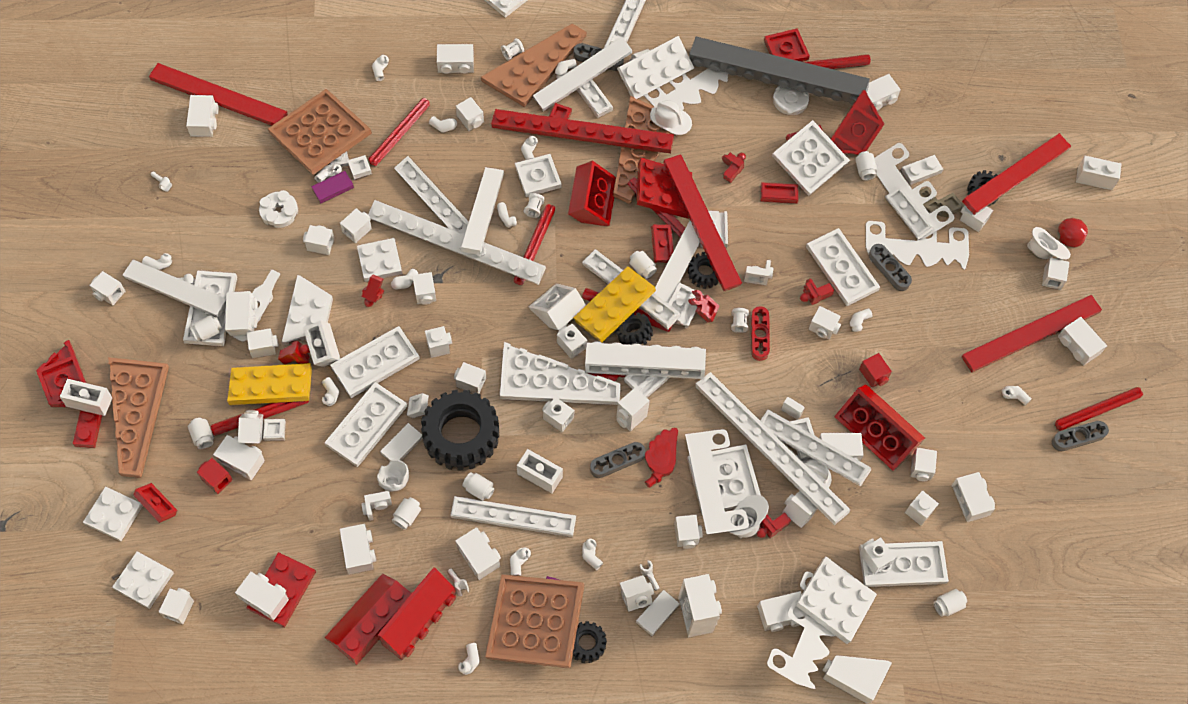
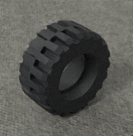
[421,389,500,471]

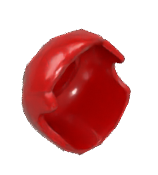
[1058,218,1088,247]

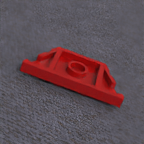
[830,89,884,155]
[36,340,87,408]

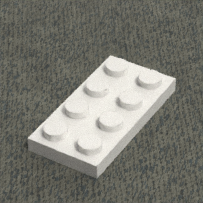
[617,36,694,99]
[806,228,880,306]
[183,271,237,346]
[330,326,420,398]
[325,382,407,467]
[859,541,949,587]

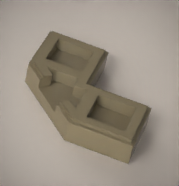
[919,187,964,218]

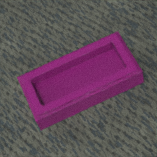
[311,171,354,204]

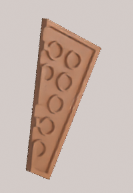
[481,24,587,107]
[613,96,671,204]
[108,357,169,478]

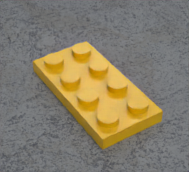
[573,266,656,343]
[227,363,312,405]

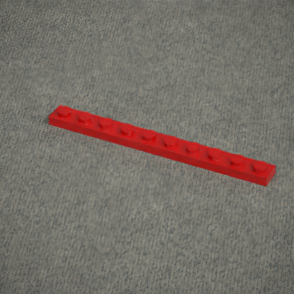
[491,109,674,154]

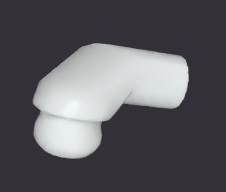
[372,55,389,81]
[555,59,577,79]
[429,116,457,133]
[521,136,538,160]
[314,164,342,183]
[850,308,872,332]
[322,377,339,406]
[582,539,603,571]
[510,547,531,576]
[458,643,479,675]

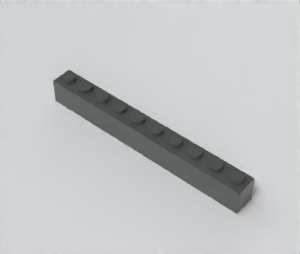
[689,36,870,105]

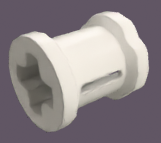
[501,38,524,61]
[524,193,545,218]
[731,308,749,333]

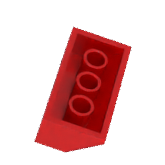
[834,384,925,471]
[378,567,456,660]
[324,573,412,665]

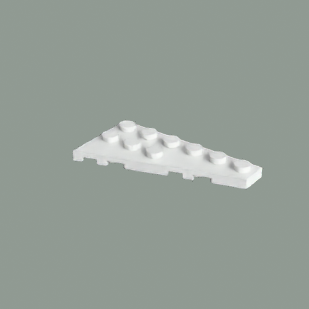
[500,342,620,405]

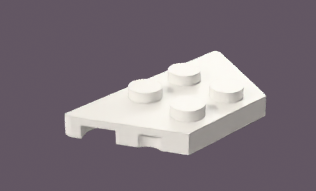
[282,275,333,345]

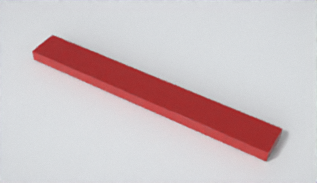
[149,63,288,126]
[962,133,1071,215]
[663,154,742,292]
[962,295,1102,373]

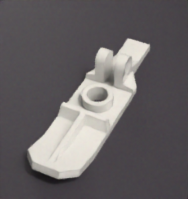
[233,269,280,342]

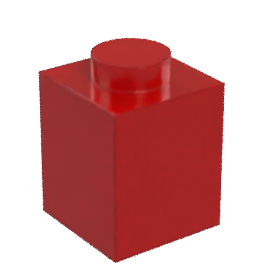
[859,353,892,388]
[197,458,233,494]

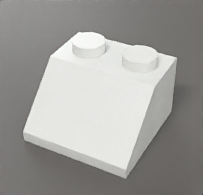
[529,283,586,330]

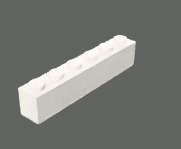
[585,342,706,379]

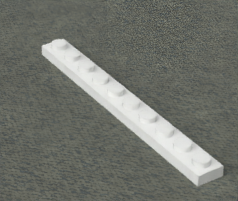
[368,200,546,285]
[696,372,850,525]

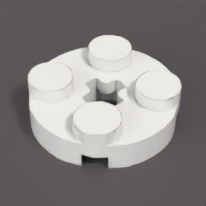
[259,190,298,228]

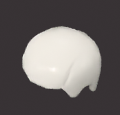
[377,459,409,492]

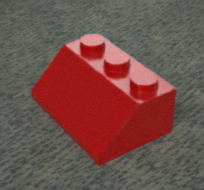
[568,160,616,226]

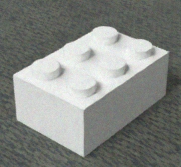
[678,574,722,638]

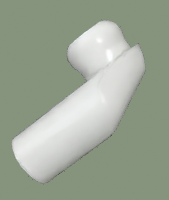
[497,202,517,228]
[142,253,172,270]
[391,269,418,290]
[1002,386,1032,406]

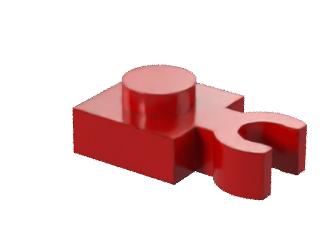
[688,290,720,322]

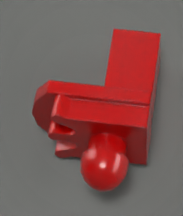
[722,152,746,183]
[361,274,384,307]
[800,278,834,305]
[278,341,310,365]
[756,512,791,538]

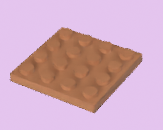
[268,89,372,175]
[485,575,585,668]

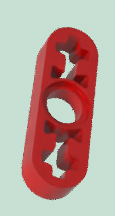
[751,306,770,361]

